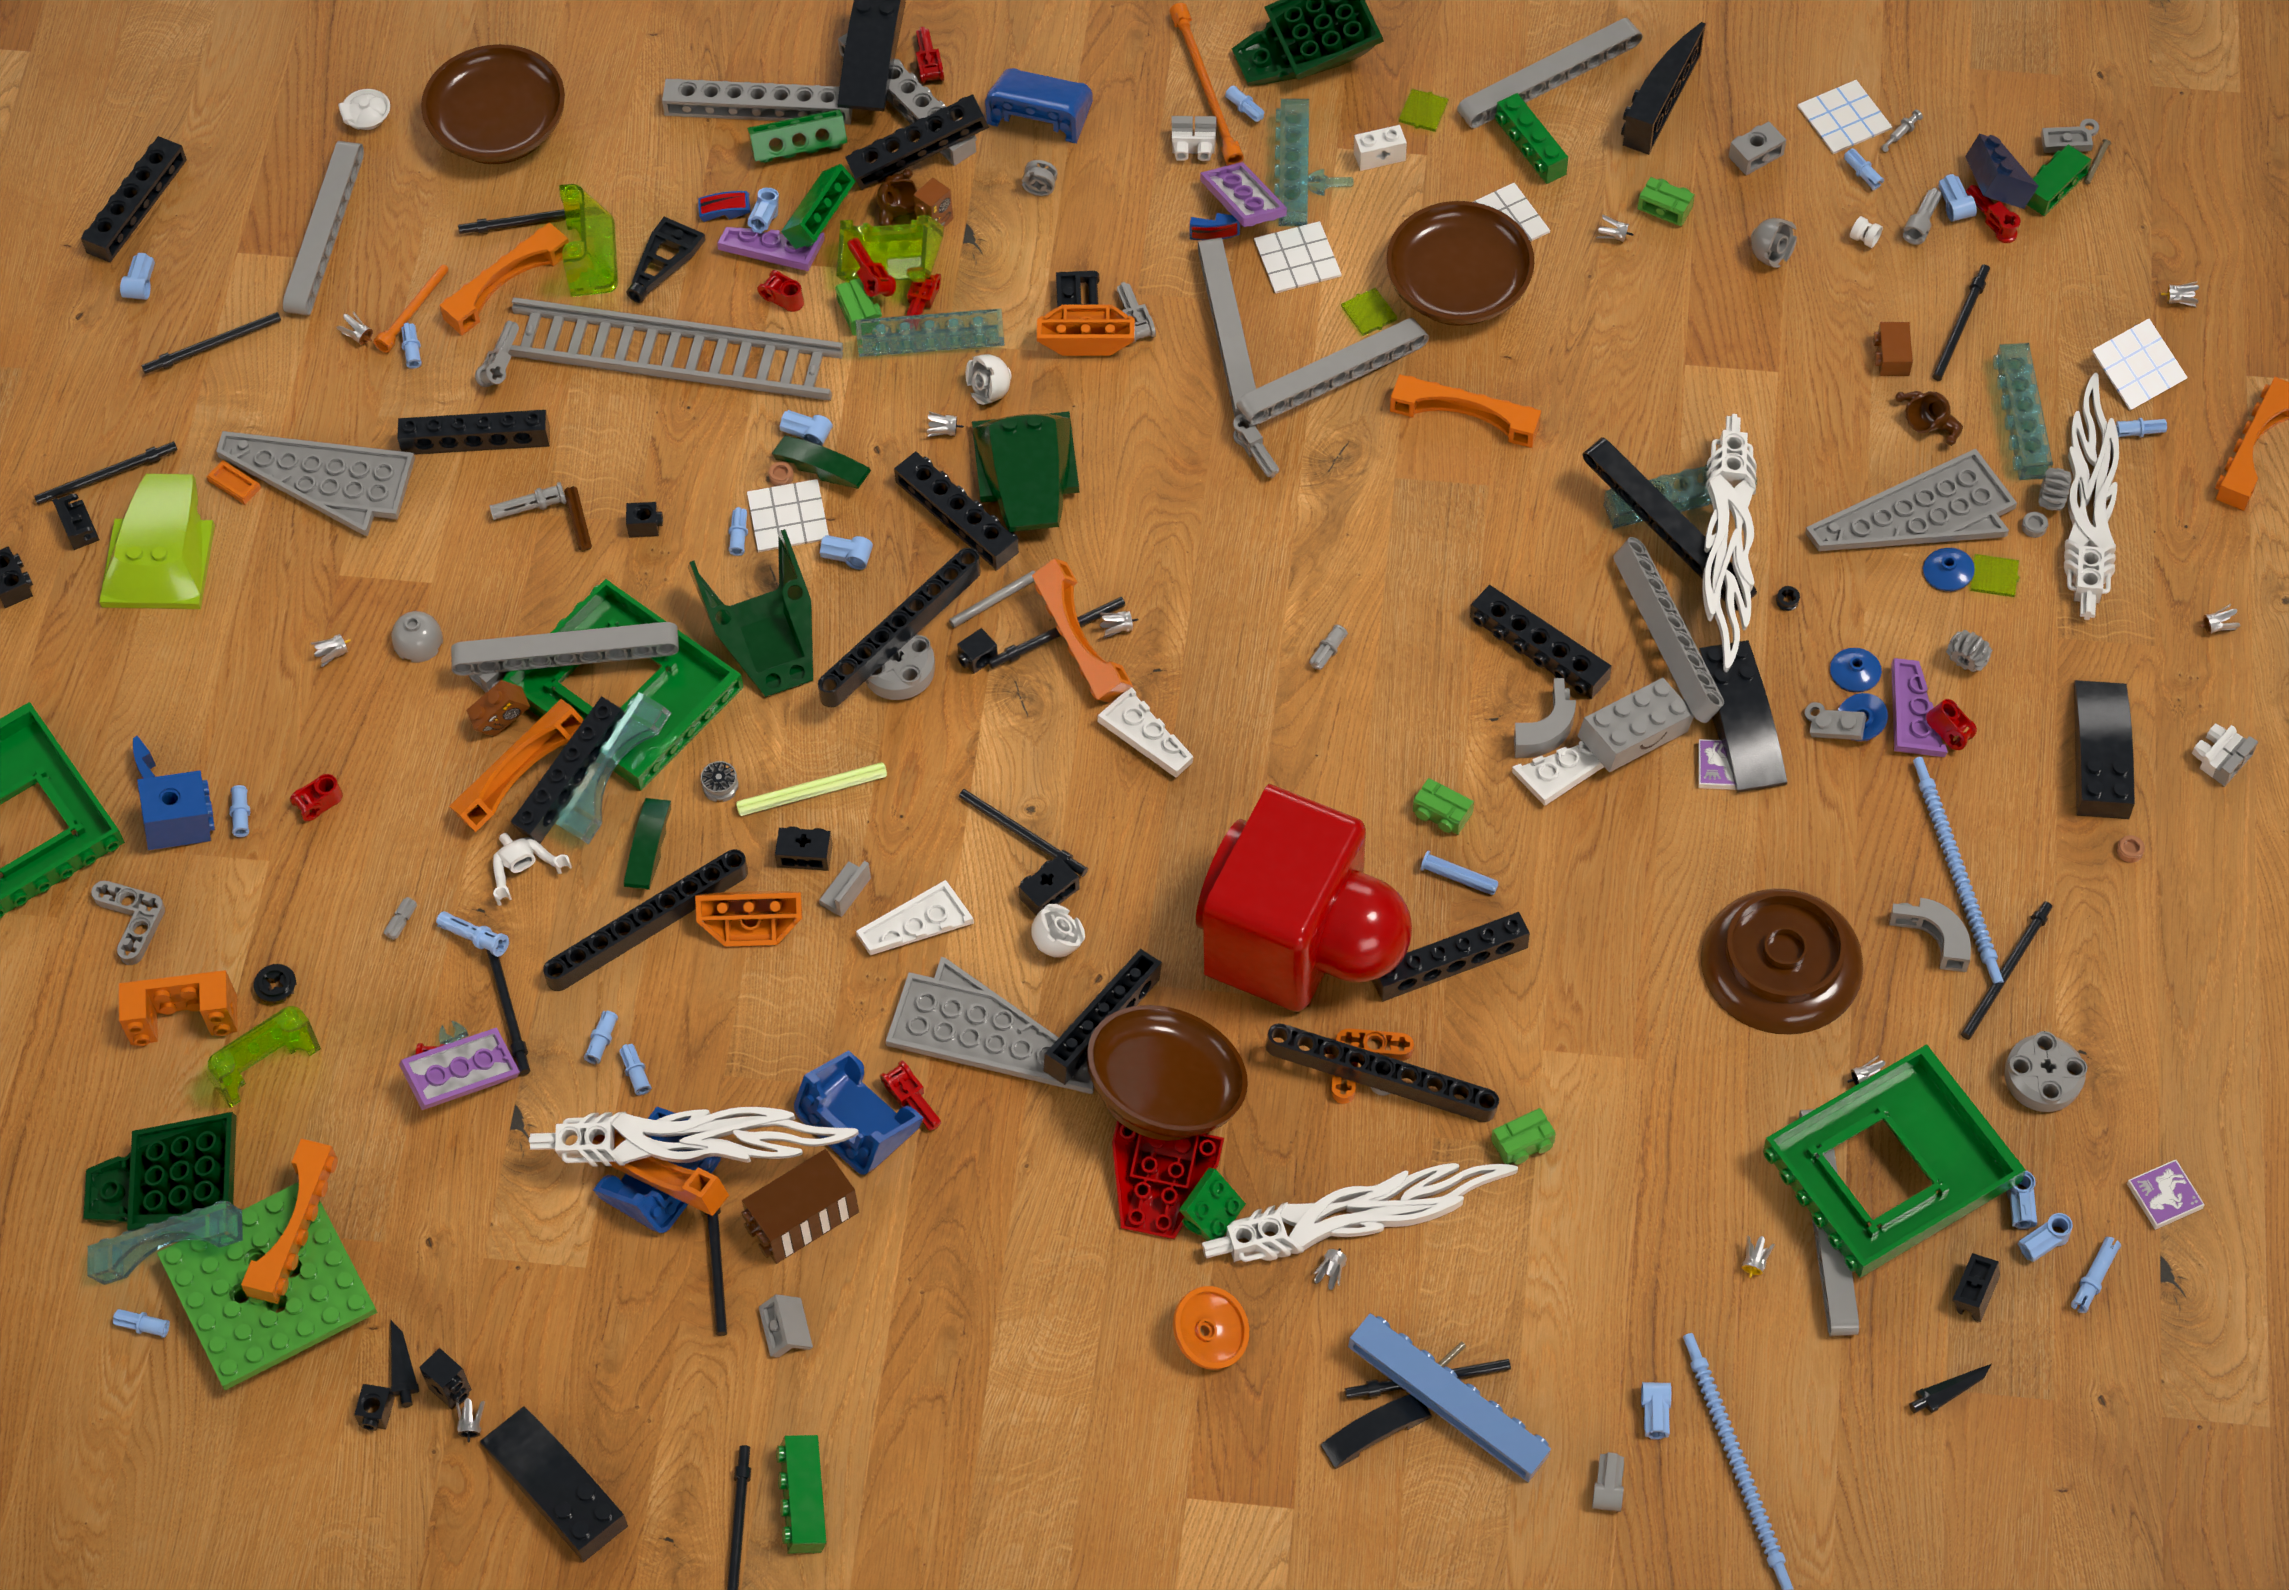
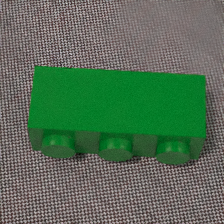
[2027,144,2092,216]

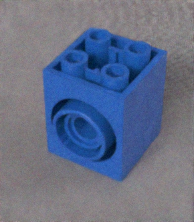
[137,770,215,850]

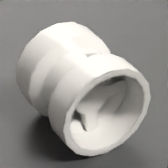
[1850,216,1883,248]

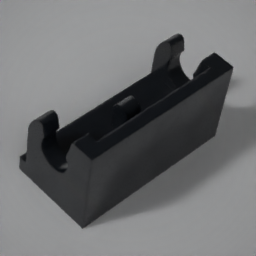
[52,493,100,550]
[1953,1253,2000,1322]

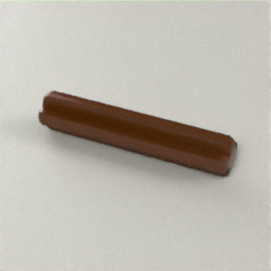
[564,486,592,551]

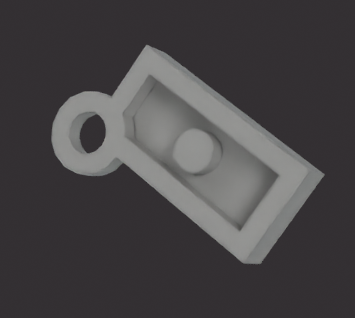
[2041,119,2099,153]
[1805,702,1866,740]

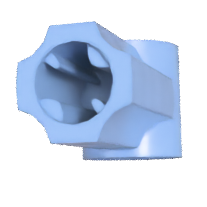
[1938,174,1977,222]
[748,188,779,233]
[120,253,155,300]
[780,410,833,446]
[820,535,873,570]
[2006,1171,2037,1229]
[2018,1213,2073,1262]
[1641,1382,1671,1440]

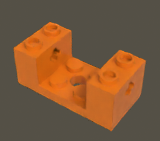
[119,970,238,1046]

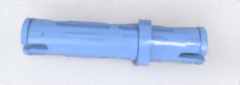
[2071,1237,2121,1313]

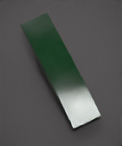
[772,435,871,489]
[624,798,671,890]

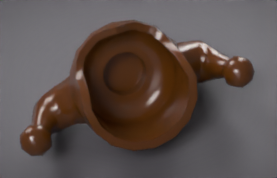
[876,169,917,235]
[1895,391,1963,446]

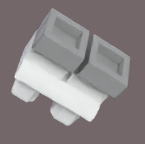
[1172,116,1217,161]
[2192,723,2258,787]

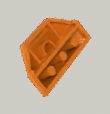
[1037,305,1135,356]
[695,891,802,946]

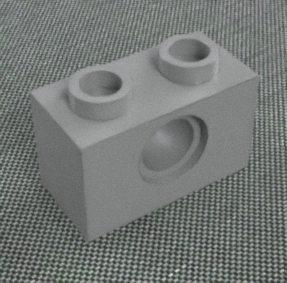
[1729,122,1786,175]

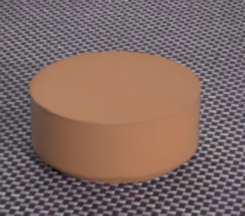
[768,462,794,486]
[2117,835,2145,863]

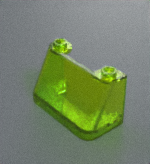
[559,184,618,297]
[836,215,944,283]
[205,1006,321,1108]

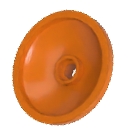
[1173,1286,1249,1370]

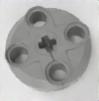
[865,634,935,700]
[2005,1031,2087,1112]

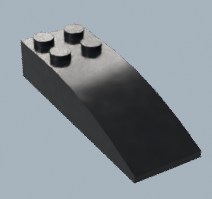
[837,0,906,111]
[1621,22,1706,155]
[1699,640,1787,793]
[2074,680,2135,819]
[480,1406,628,1563]

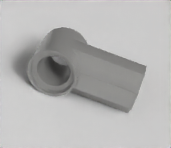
[1592,1452,1624,1512]

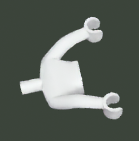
[493,833,572,906]

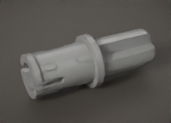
[1310,625,1348,670]

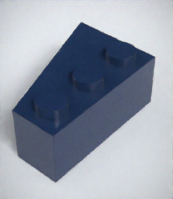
[1965,133,2038,209]

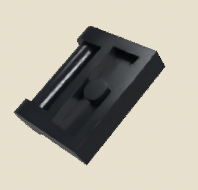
[1056,271,1100,307]

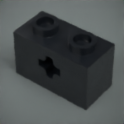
[775,826,833,871]
[1018,856,1080,916]
[419,1348,472,1409]

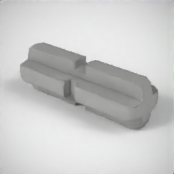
[384,897,417,940]

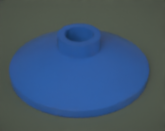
[1923,548,1975,591]
[1830,648,1882,693]
[1838,693,1888,741]

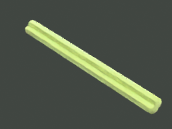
[736,762,887,816]

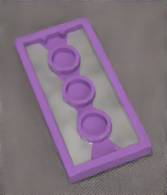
[1200,162,1287,227]
[399,1028,520,1110]

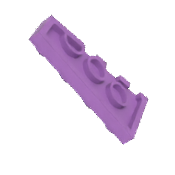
[718,227,825,271]
[1891,658,1948,757]

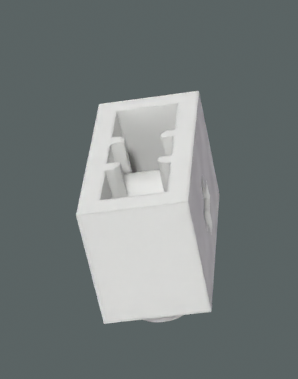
[1354,125,1407,171]

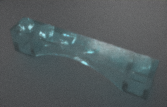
[556,692,671,845]
[87,1201,243,1285]

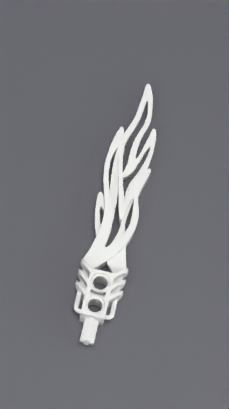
[2064,373,2119,620]
[1702,414,1757,672]
[529,1107,859,1167]
[1202,1163,1518,1262]

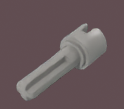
[1903,188,1942,245]

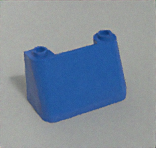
[985,68,1093,144]
[794,1050,924,1175]
[593,1107,721,1233]

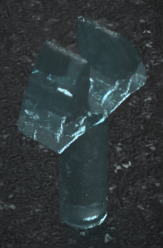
[1308,169,1354,196]
[439,1021,469,1044]

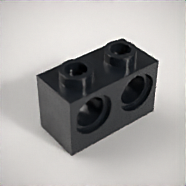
[0,546,33,608]

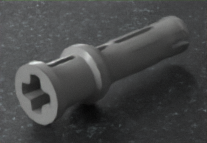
[489,482,567,520]

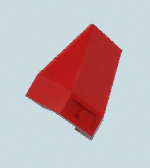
[1112,1120,1225,1240]

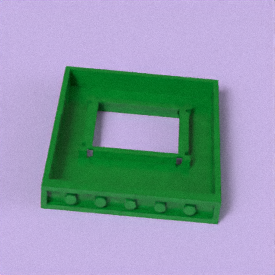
[502,579,744,791]
[0,702,125,918]
[1763,1044,2026,1278]

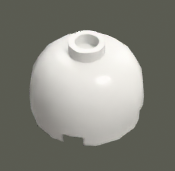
[966,354,1012,405]
[1031,904,1085,957]

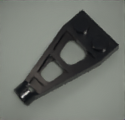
[626,216,706,303]

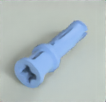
[436,911,509,957]

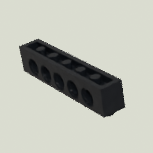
[845,94,989,190]
[81,136,187,263]
[397,410,550,455]
[894,451,1019,570]
[1470,584,1612,699]
[510,696,630,844]
[1372,912,1530,1002]
[1043,948,1162,1085]

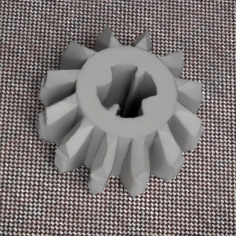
[2038,468,2072,511]
[1946,630,1993,672]

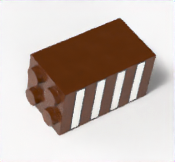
[741,1149,859,1264]

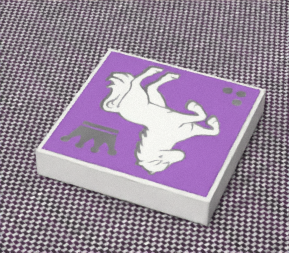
[1698,739,1736,790]
[2127,1160,2205,1230]

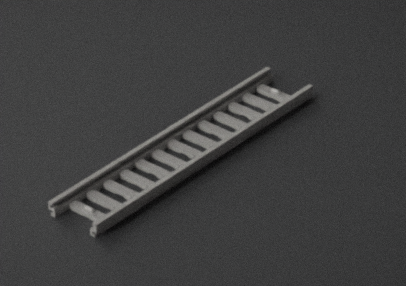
[508,297,843,401]

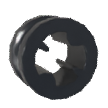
[1776,586,1800,611]

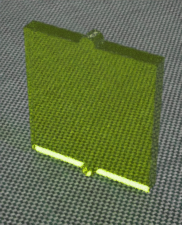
[1399,89,1449,132]
[1341,287,1397,336]
[1970,554,2020,597]

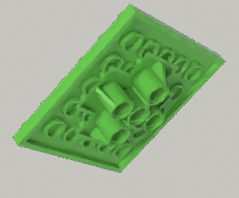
[157,1182,378,1390]

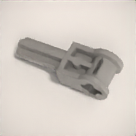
[1117,282,1156,343]
[475,321,519,387]
[1233,414,1279,478]

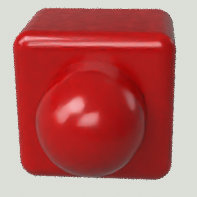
[1196,783,1412,1012]

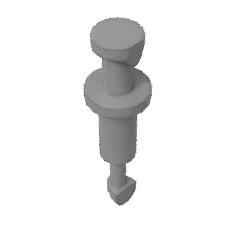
[1881,109,1923,152]

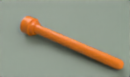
[373,265,448,353]

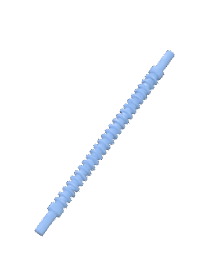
[1913,757,2004,984]
[1683,1333,1794,1590]

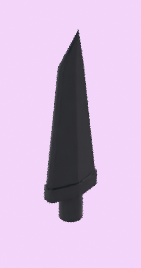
[390,1319,419,1408]
[1909,1364,1992,1413]

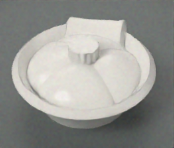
[338,89,390,130]

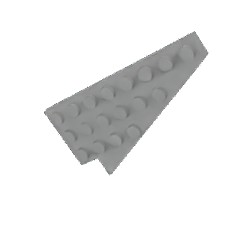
[216,431,415,536]
[1805,449,2017,551]
[886,957,1095,1094]

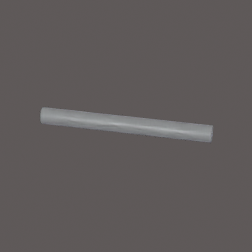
[949,570,1035,628]

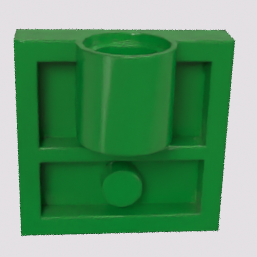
[1179,1168,1246,1241]

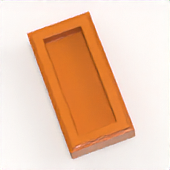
[206,460,261,505]

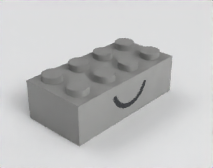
[1578,678,1694,772]

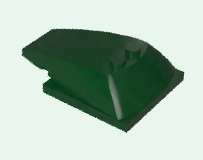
[1231,0,1384,86]
[972,411,1080,532]
[83,1112,237,1234]

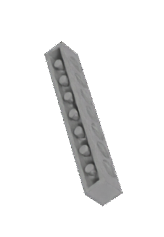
[838,34,977,166]
[662,79,853,124]

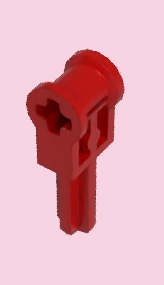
[916,27,944,84]
[1966,185,2021,243]
[847,237,896,297]
[902,269,941,334]
[879,1060,941,1131]

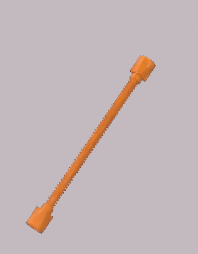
[1169,3,1244,165]

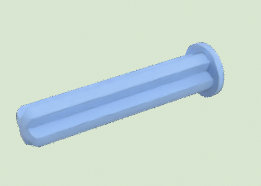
[1420,851,1498,895]

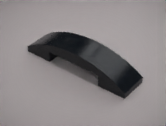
[1321,1394,1432,1469]

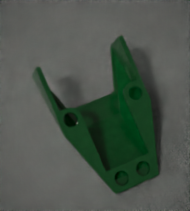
[688,529,813,697]

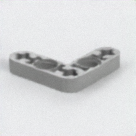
[91,881,165,965]

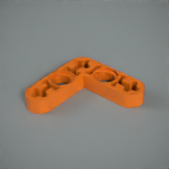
[1331,1028,1414,1104]

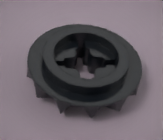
[254,964,297,1004]

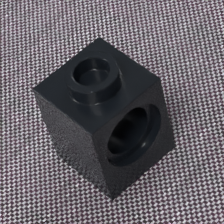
[626,502,663,538]
[957,628,998,674]
[354,1384,395,1431]

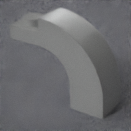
[1514,678,1576,758]
[1889,898,1971,972]

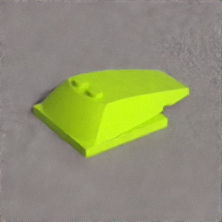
[99,474,215,609]

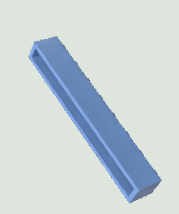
[1348,1313,1551,1482]

